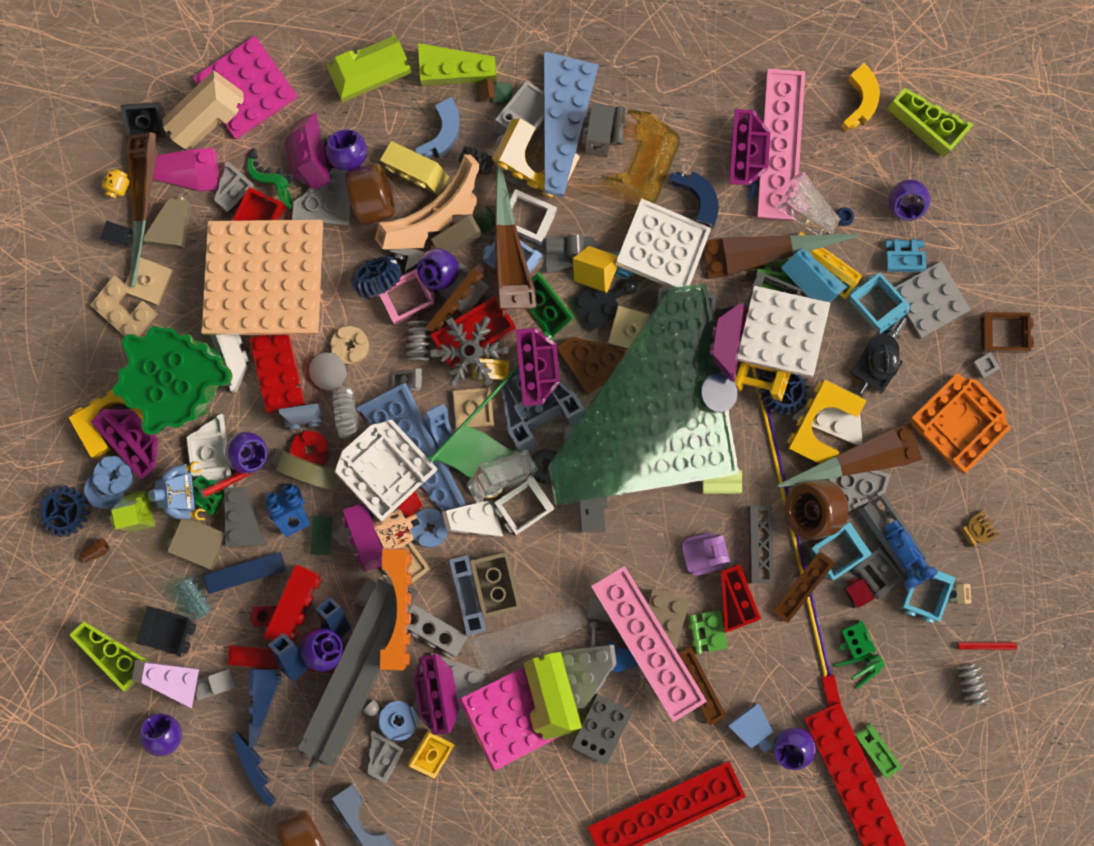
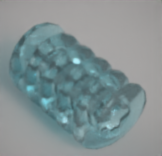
[176,576,215,620]

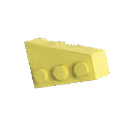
[380,141,449,196]

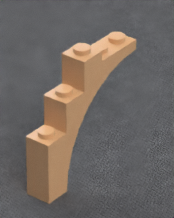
[375,155,479,249]

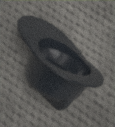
[869,334,900,380]

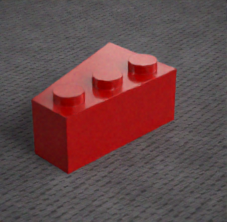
[721,564,762,633]

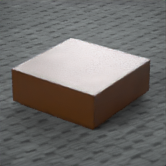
[477,78,495,102]

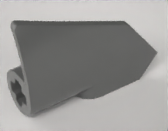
[546,235,599,273]

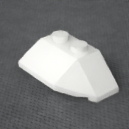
[210,335,250,393]

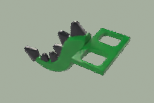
[246,148,294,211]

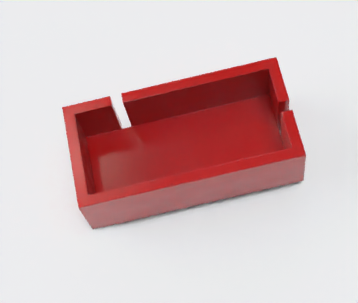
[232,187,286,221]
[431,296,517,370]
[250,335,307,415]
[264,564,323,643]

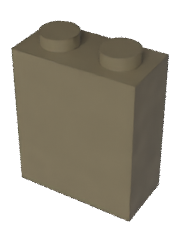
[167,519,225,570]

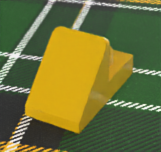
[472,358,509,380]

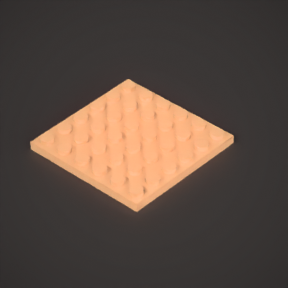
[202,220,323,335]

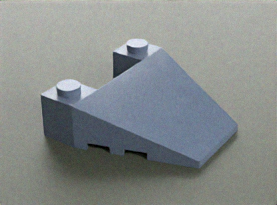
[500,369,588,456]

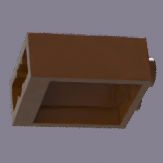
[980,312,1034,353]

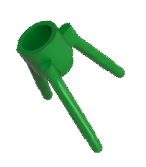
[834,653,885,689]

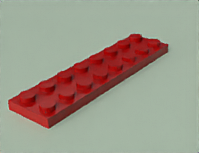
[804,702,906,846]
[588,760,746,846]

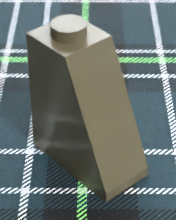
[143,196,191,249]
[431,214,481,253]

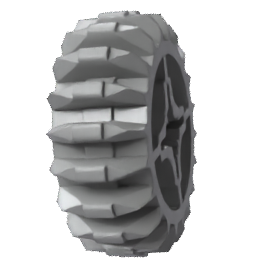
[332,387,359,439]

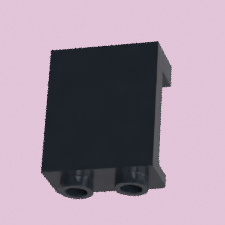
[136,606,197,657]

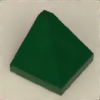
[493,81,512,103]

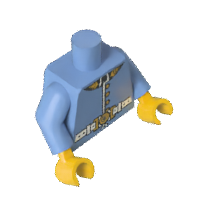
[148,461,205,521]

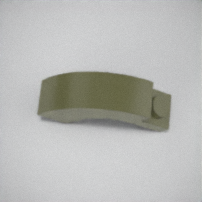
[270,448,338,490]

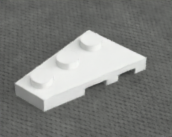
[442,499,503,538]

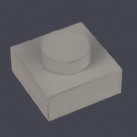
[973,352,1000,379]

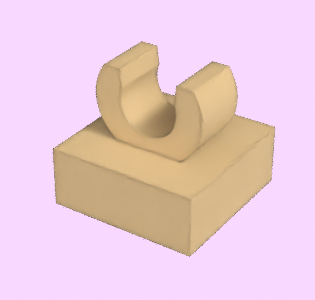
[950,584,971,604]

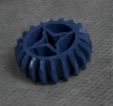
[350,256,402,298]
[758,370,810,415]
[37,485,90,537]

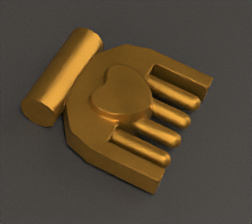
[960,510,1000,548]

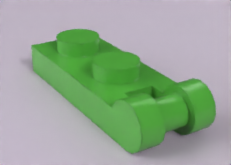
[854,722,902,779]

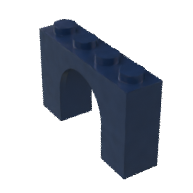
[268,597,353,682]

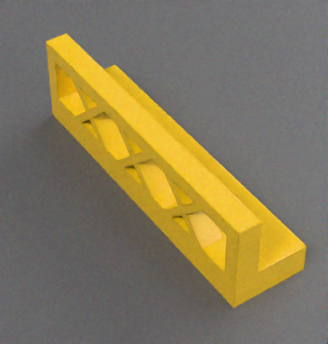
[788,232,863,299]

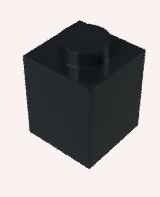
[100,221,133,249]

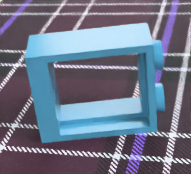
[850,273,910,334]
[809,522,872,581]
[900,565,956,623]

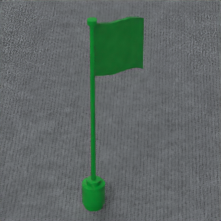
[428,330,554,485]

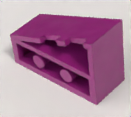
[341,503,382,572]

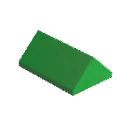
[528,272,574,338]

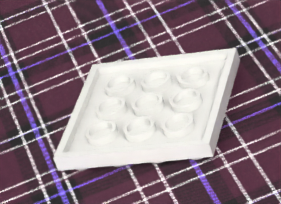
[615,198,711,293]
[738,286,830,378]

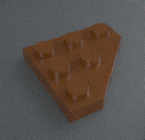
[557,337,636,396]

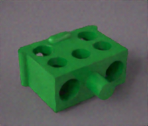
[192,475,224,515]
[839,620,876,659]

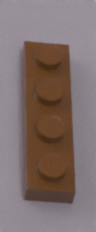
[773,551,836,623]
[678,647,727,726]

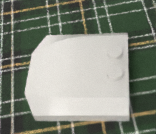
[334,420,438,522]

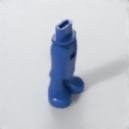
[884,520,938,590]

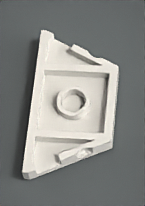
[792,407,863,446]
[187,414,233,488]

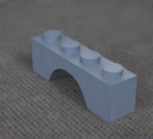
[449,555,487,636]
[332,783,395,846]

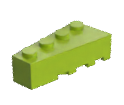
[418,43,497,86]
[887,88,974,158]
[110,490,156,532]
[69,622,150,692]

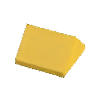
[573,246,618,293]
[408,729,455,778]

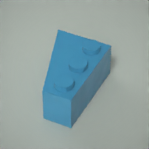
[781,249,847,303]

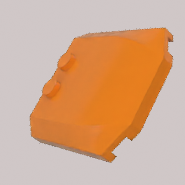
[910,373,1011,475]

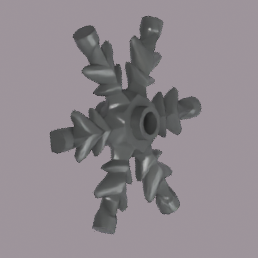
[431,316,508,387]

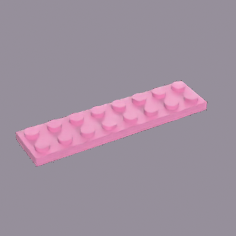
[757,69,805,221]
[591,566,707,722]

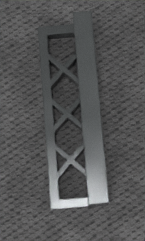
[859,493,928,574]
[748,506,774,584]

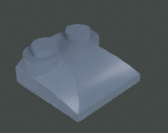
[279,404,323,431]

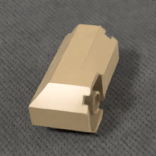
[163,70,244,149]

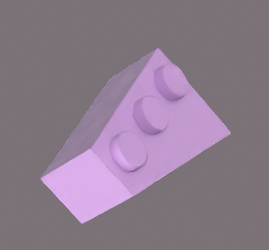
[132,660,199,708]

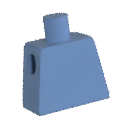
[727,703,773,753]

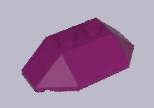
[729,109,771,186]
[285,113,330,189]
[710,304,744,382]
[516,327,560,406]
[91,409,158,480]
[413,654,459,735]

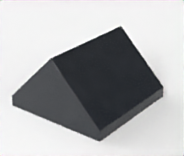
[120,102,166,138]

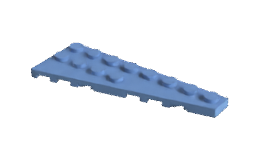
[544,52,599,198]

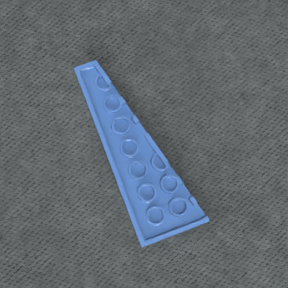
[357,383,467,512]

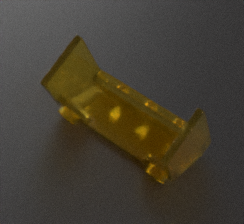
[600,109,680,203]

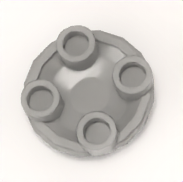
[309,352,347,390]

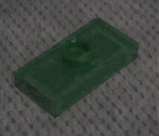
[310,516,333,556]

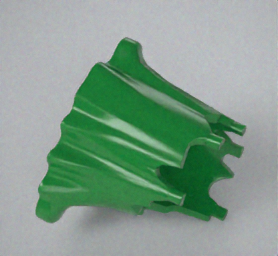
[112,326,233,435]

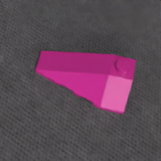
[153,148,219,192]

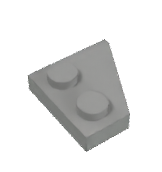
[214,161,255,214]
[368,730,405,783]

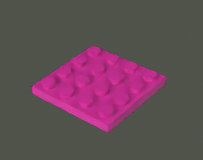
[193,36,298,140]
[459,667,556,771]

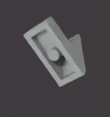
[390,248,426,274]
[391,368,422,391]
[195,669,236,701]

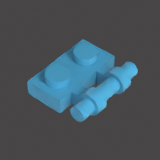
[885,239,926,272]

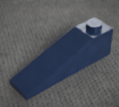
[249,668,282,748]

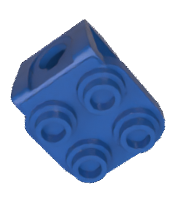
[265,483,310,537]

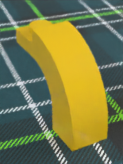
[841,63,880,132]

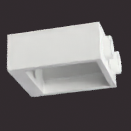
[509,189,557,245]
[494,477,555,535]

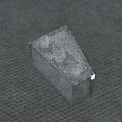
[777,172,840,235]
[467,450,538,504]

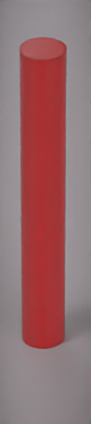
[201,472,253,498]
[957,642,1017,650]

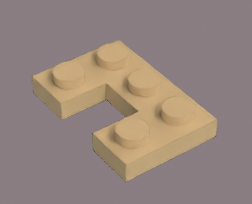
[90,276,158,336]

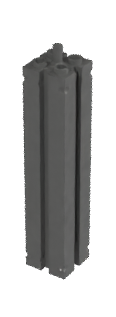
[298,574,419,770]

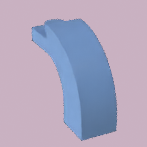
[415,97,460,159]
[424,404,453,468]

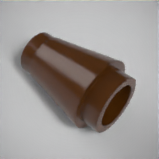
[79,537,110,563]

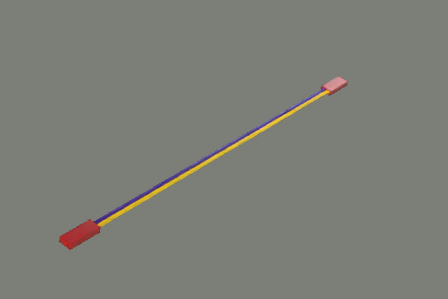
[741,310,842,707]

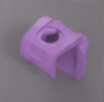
[682,533,731,575]

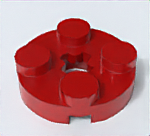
[290,431,329,465]

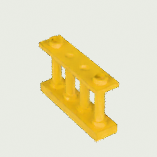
[734,362,790,401]

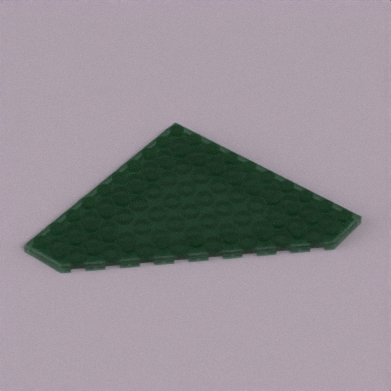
[548,283,739,505]

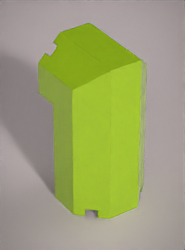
[326,35,412,103]
[523,652,582,740]

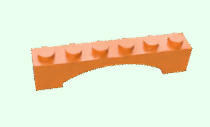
[380,548,412,670]

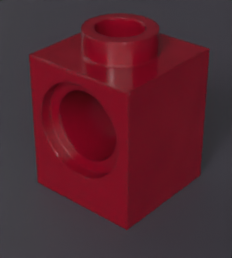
[844,577,875,608]
[250,606,277,628]

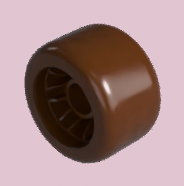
[345,163,395,225]
[784,479,849,540]
[274,810,326,846]

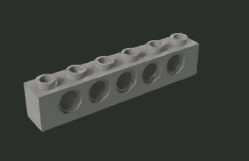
[356,578,469,658]

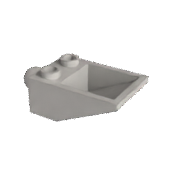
[492,80,544,147]

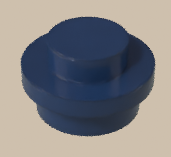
[835,207,854,226]

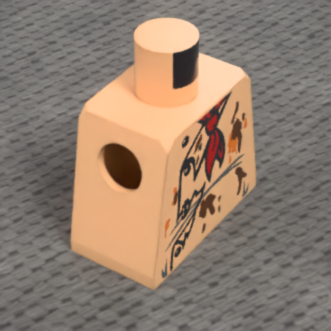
[371,509,420,548]

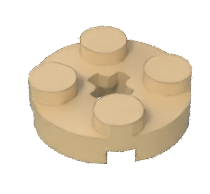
[331,326,369,365]

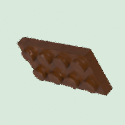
[426,264,485,332]

